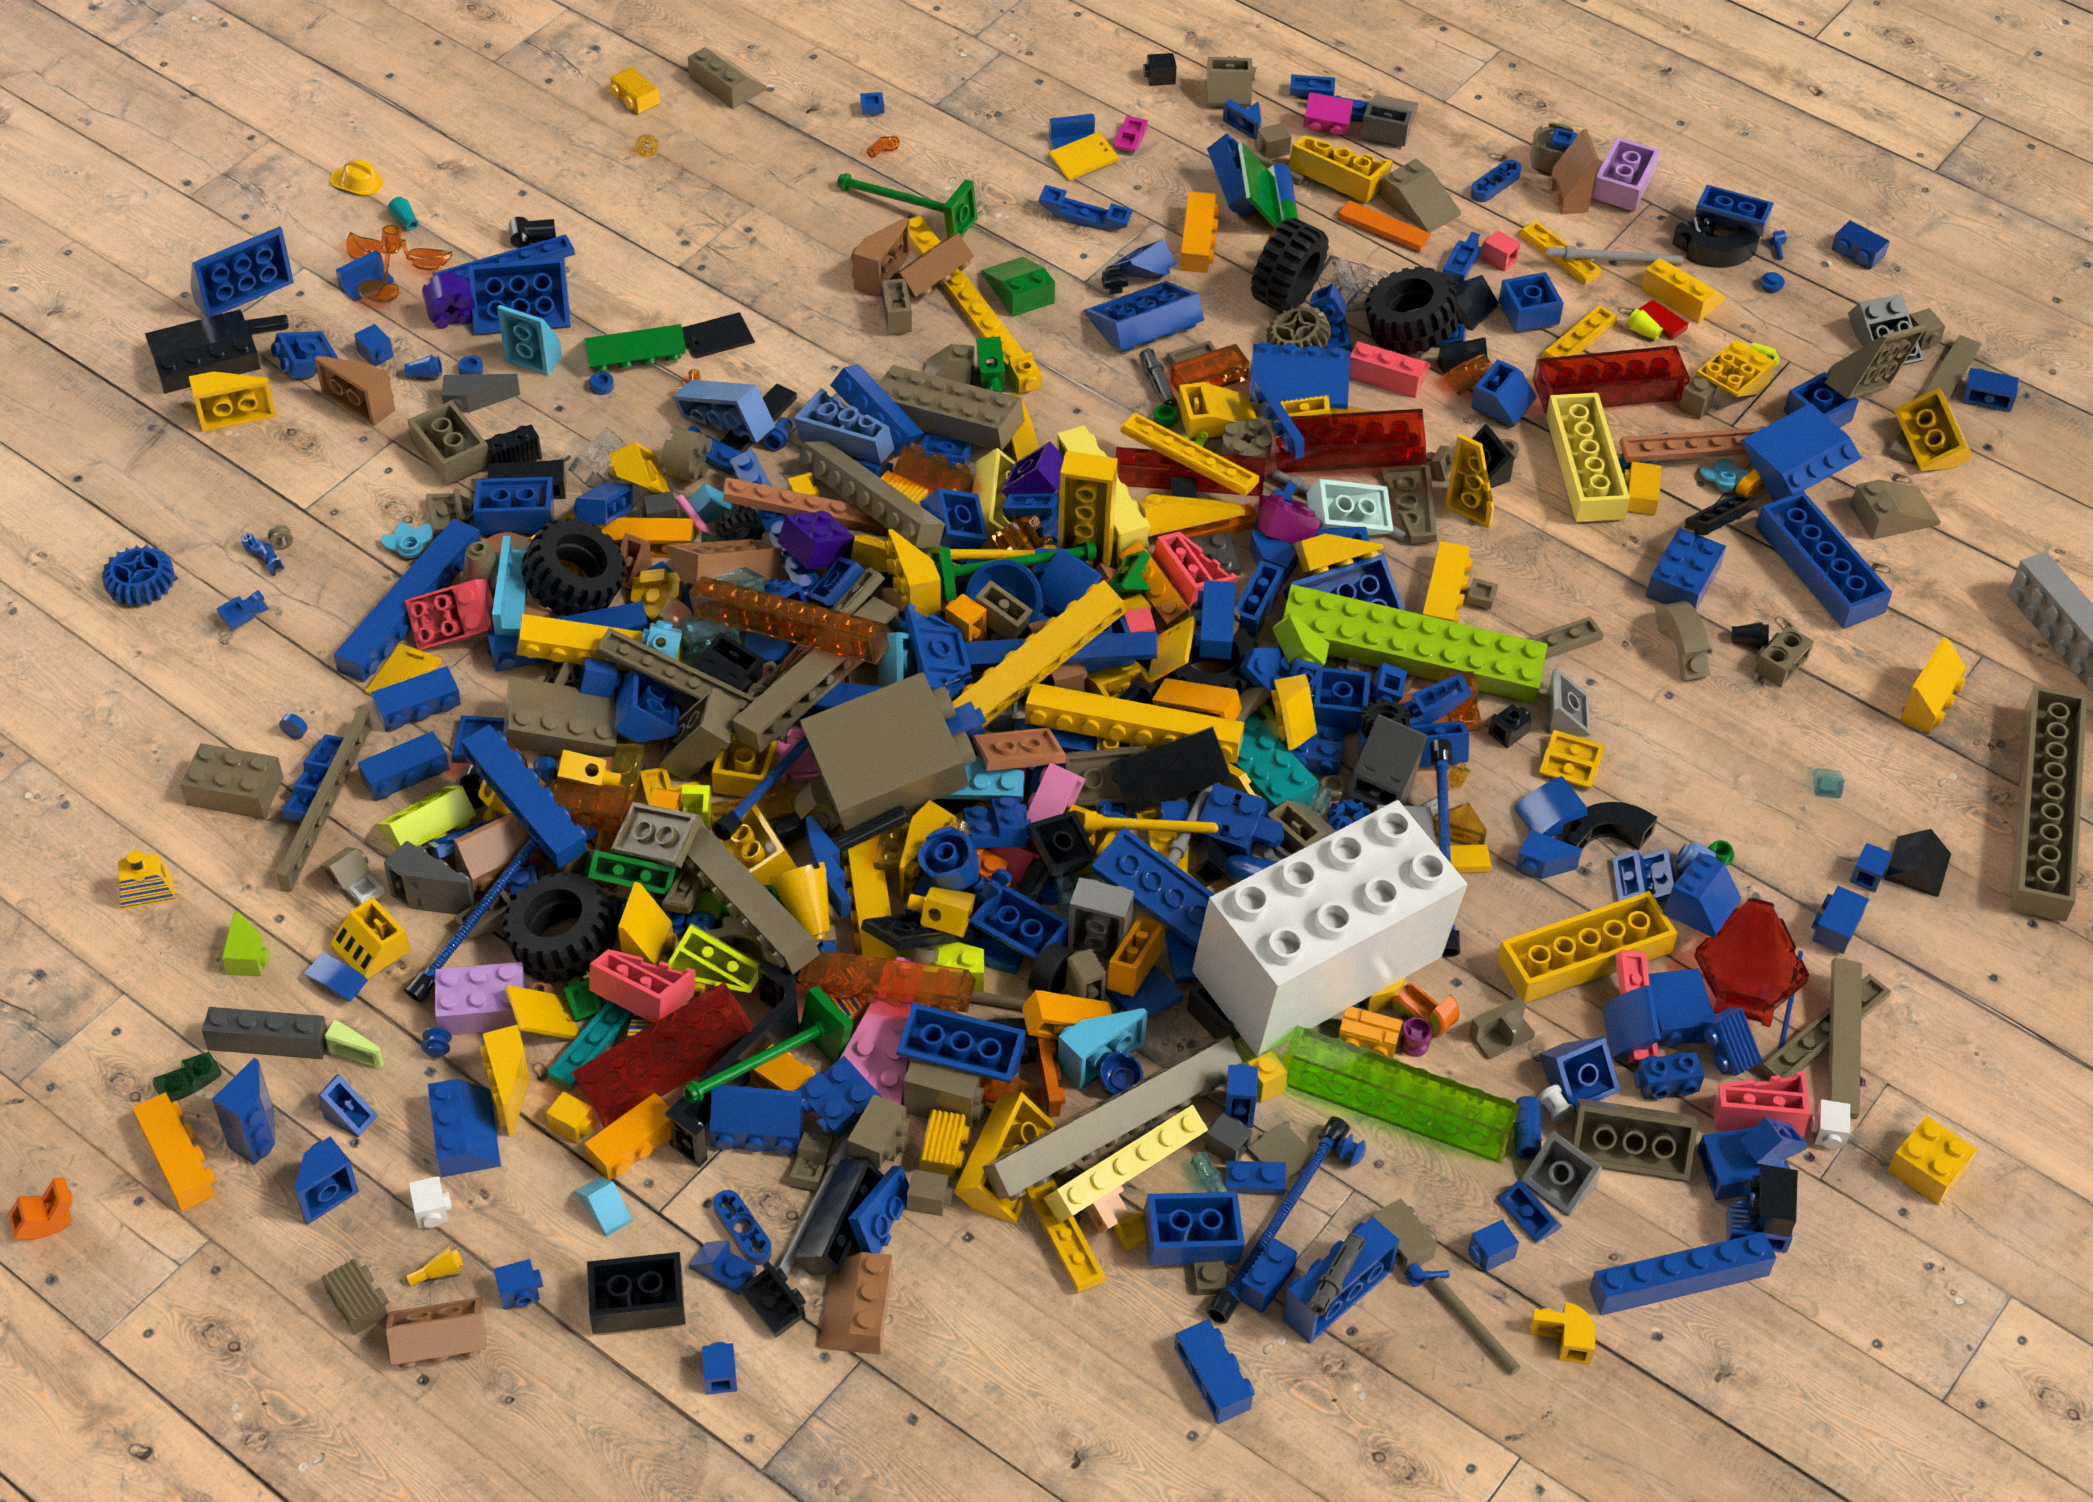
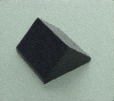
[1454,275,1499,331]
[1452,424,1515,488]
[1026,810,1099,880]
[1884,829,1951,897]

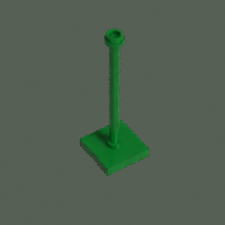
[837,173,978,237]
[930,541,1097,601]
[683,986,854,1103]

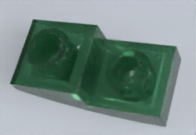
[153,1051,222,1102]

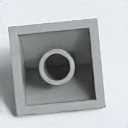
[1547,668,1591,737]
[1521,1131,1602,1215]

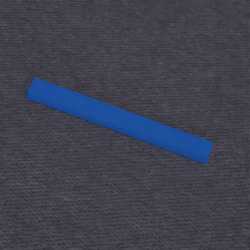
[964,631,1158,669]

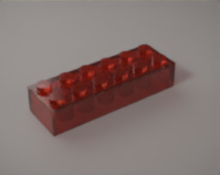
[1532,345,1690,414]
[1275,408,1426,473]
[572,982,754,1129]

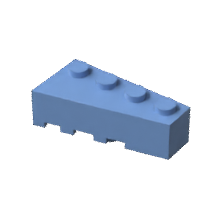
[672,380,775,443]
[794,388,894,464]

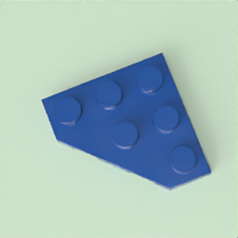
[1239,647,1292,709]

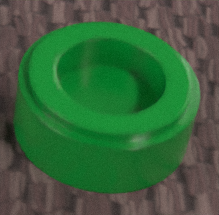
[1153,405,1178,428]

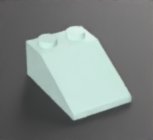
[1307,479,1393,536]

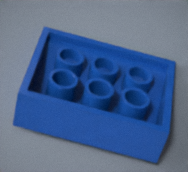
[190,226,294,318]
[468,258,571,335]
[1084,281,1204,351]
[1250,342,1350,409]
[1740,403,1862,501]
[1283,554,1405,610]

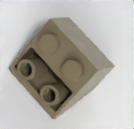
[1206,57,1253,107]
[1267,800,1337,854]

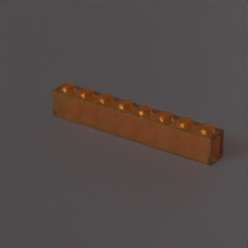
[688,576,889,664]

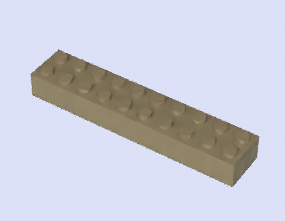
[2010,686,2087,922]

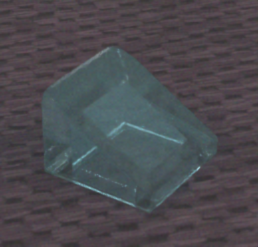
[1813,768,1845,799]

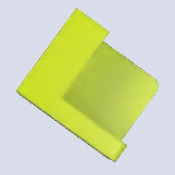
[682,785,712,828]

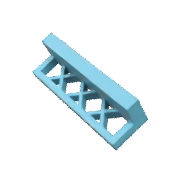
[492,536,528,636]

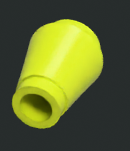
[1626,309,1663,340]

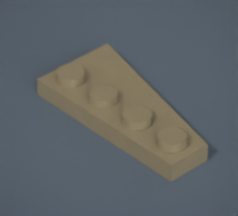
[1380,463,1437,544]

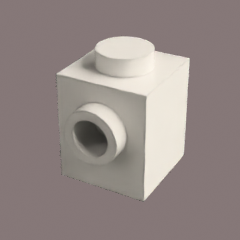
[1810,1099,1851,1149]
[409,1176,452,1229]

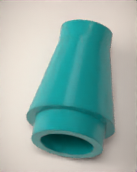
[388,197,419,231]

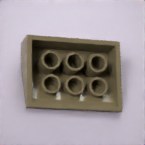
[1825,325,1927,399]
[503,676,617,757]

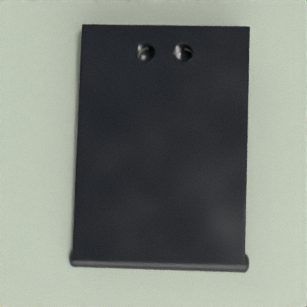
[682,312,755,359]

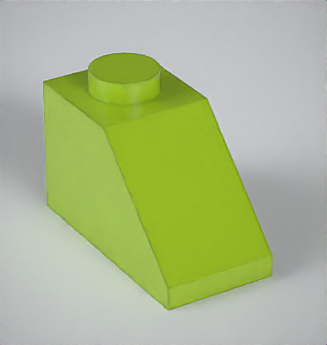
[1272,613,1329,667]
[222,912,270,976]

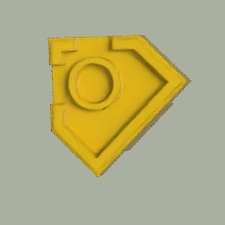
[631,568,684,624]

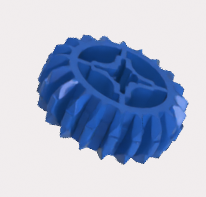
[102,544,175,607]

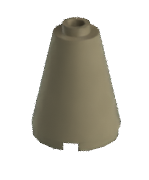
[461,541,499,600]

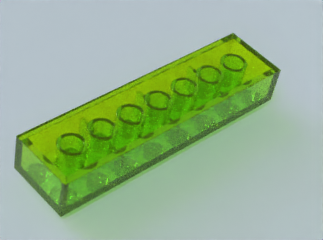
[1283,1025,1520,1164]

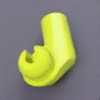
[1751,342,1780,367]

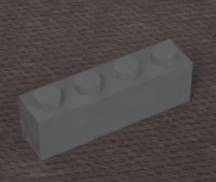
[202,1007,328,1059]

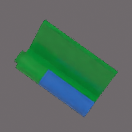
[1238,142,1299,230]

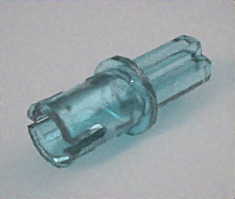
[1190,1152,1228,1192]

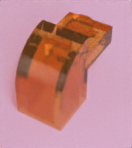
[1447,671,1483,732]

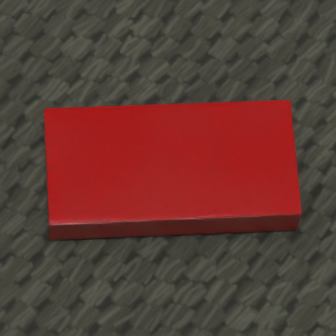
[1638,299,1689,340]

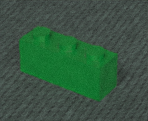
[582,849,676,895]

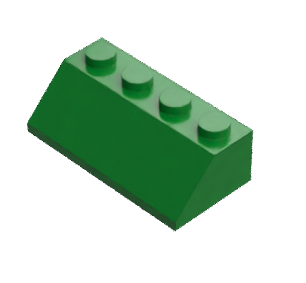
[583,324,686,372]

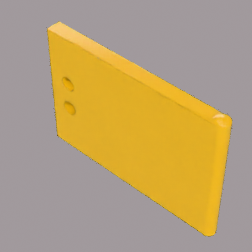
[1048,132,1119,181]
[1147,616,1196,683]
[365,643,442,696]
[505,985,580,1040]

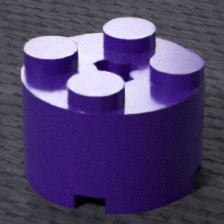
[422,272,475,329]

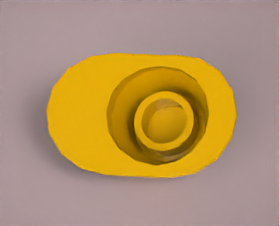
[330,160,383,195]

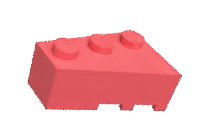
[1153,532,1239,608]
[589,949,695,1026]
[1713,1071,1810,1138]

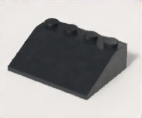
[145,309,261,394]

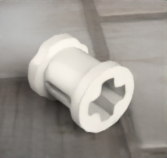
[1537,1085,1575,1124]

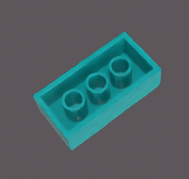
[1229,713,1319,817]

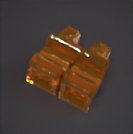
[991,515,1055,570]

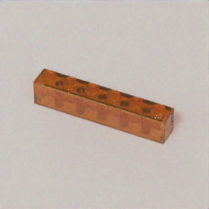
[798,950,976,1013]

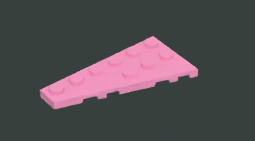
[811,956,926,1116]

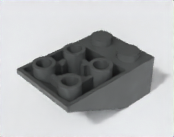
[1361,94,1419,147]
[1848,294,1924,365]
[1347,714,1428,807]
[384,841,475,915]

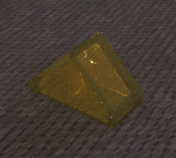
[1433,802,1487,845]

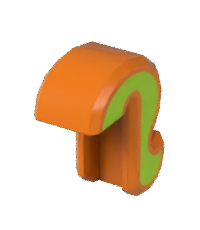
[1391,983,1460,1038]

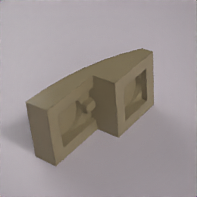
[789,1129,834,1191]

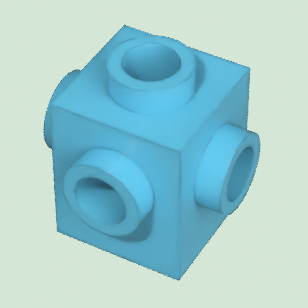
[641,620,682,659]

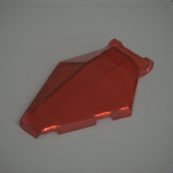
[1694,898,1809,1028]

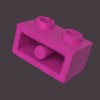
[1303,93,1353,135]

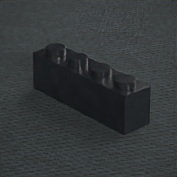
[794,1157,884,1276]

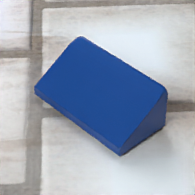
[1498,1179,1563,1243]

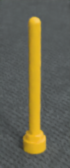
[950,545,1056,560]
[1085,811,1218,834]

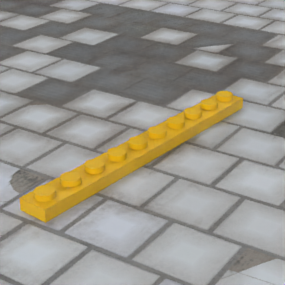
[909,215,1025,373]

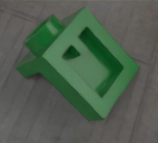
[562,976,602,1022]

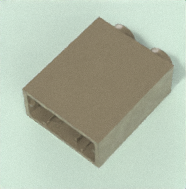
[800,672,977,832]

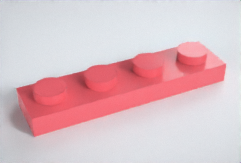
[1615,950,1659,1064]

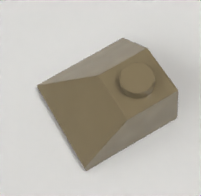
[925,344,975,385]

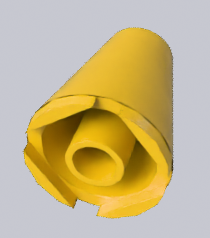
[770,862,830,942]

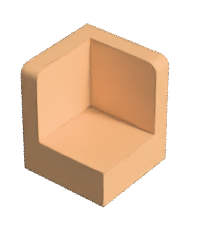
[1085,1185,1130,1233]

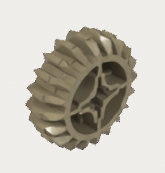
[1266,305,1331,349]

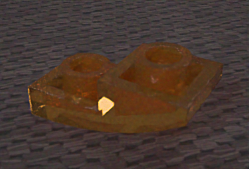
[1443,354,1493,396]

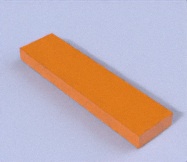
[1338,200,1431,252]

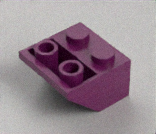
[1258,493,1321,544]

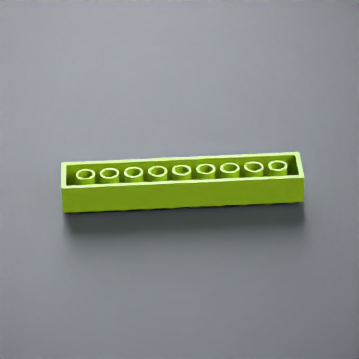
[1277,584,1548,703]

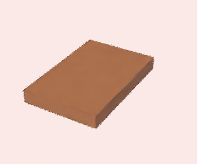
[971,728,1066,771]

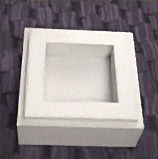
[345,873,385,905]

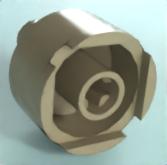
[1530,123,1578,173]
[1221,419,1272,475]
[661,427,712,482]

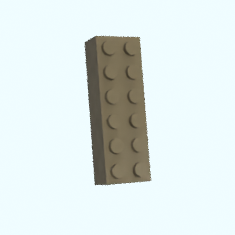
[878,365,1025,451]

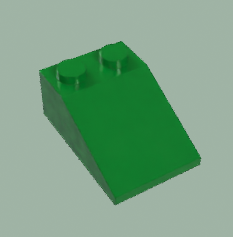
[981,257,1055,317]

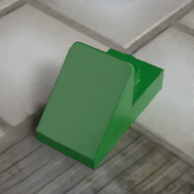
[1108,550,1151,595]

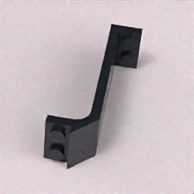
[665,959,799,1167]

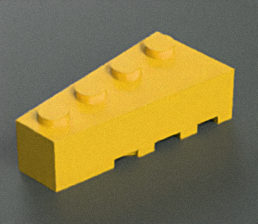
[1288,135,1393,203]

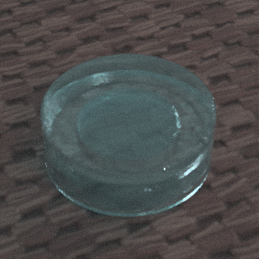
[1311,786,1333,815]

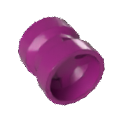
[1400,1017,1432,1057]

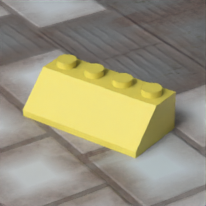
[972,448,1028,550]

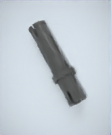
[1139,348,1177,407]
[1307,1233,1366,1316]

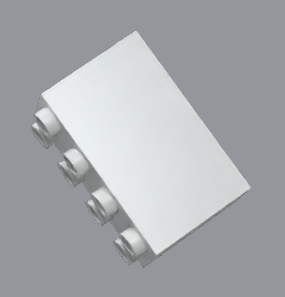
[1192,800,1468,1057]

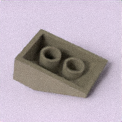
[1380,159,1461,233]
[1850,480,1941,540]

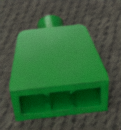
[976,336,1006,393]

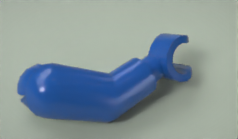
[241,533,285,576]

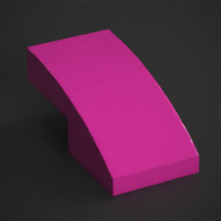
[1113,115,1148,152]

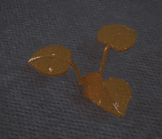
[346,225,453,303]

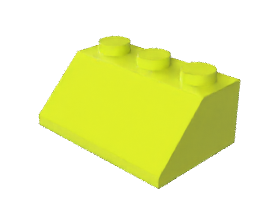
[376,786,477,851]

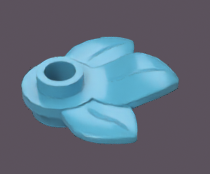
[1700,459,1749,493]
[381,521,433,558]

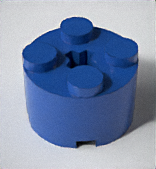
[918,827,981,891]

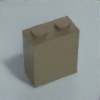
[903,1059,984,1131]

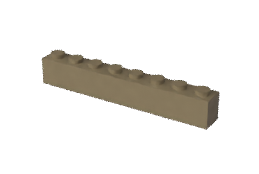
[798,441,945,548]
[732,597,901,752]
[683,812,820,974]

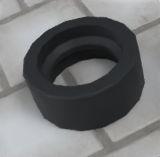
[1028,943,1074,994]

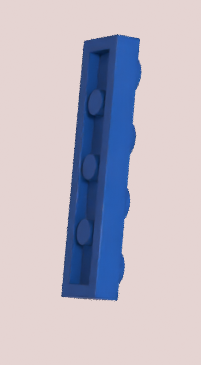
[1252,377,1304,460]

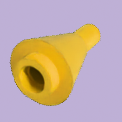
[406,1246,464,1286]

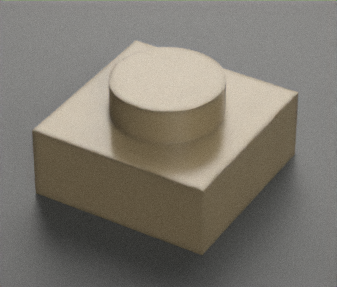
[1466,578,1498,609]
[1193,1261,1227,1296]

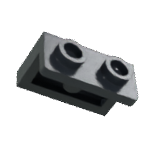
[739,1260,806,1338]

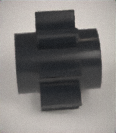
[1688,216,1716,237]
[1102,265,1128,294]

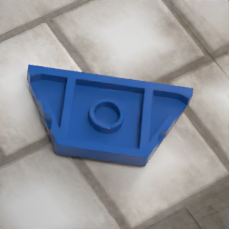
[904,604,971,690]

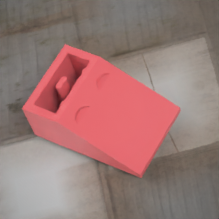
[405,579,494,650]

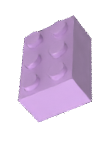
[1592,137,1660,211]
[435,962,526,1035]

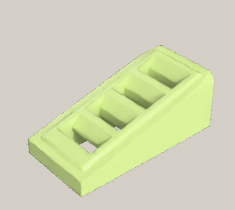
[325,1020,384,1069]

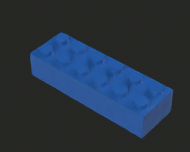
[1756,491,1892,629]

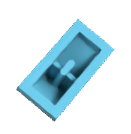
[682,483,734,523]
[575,1176,632,1236]

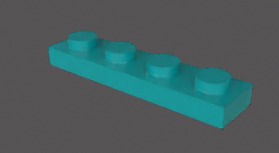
[547,1001,634,1091]

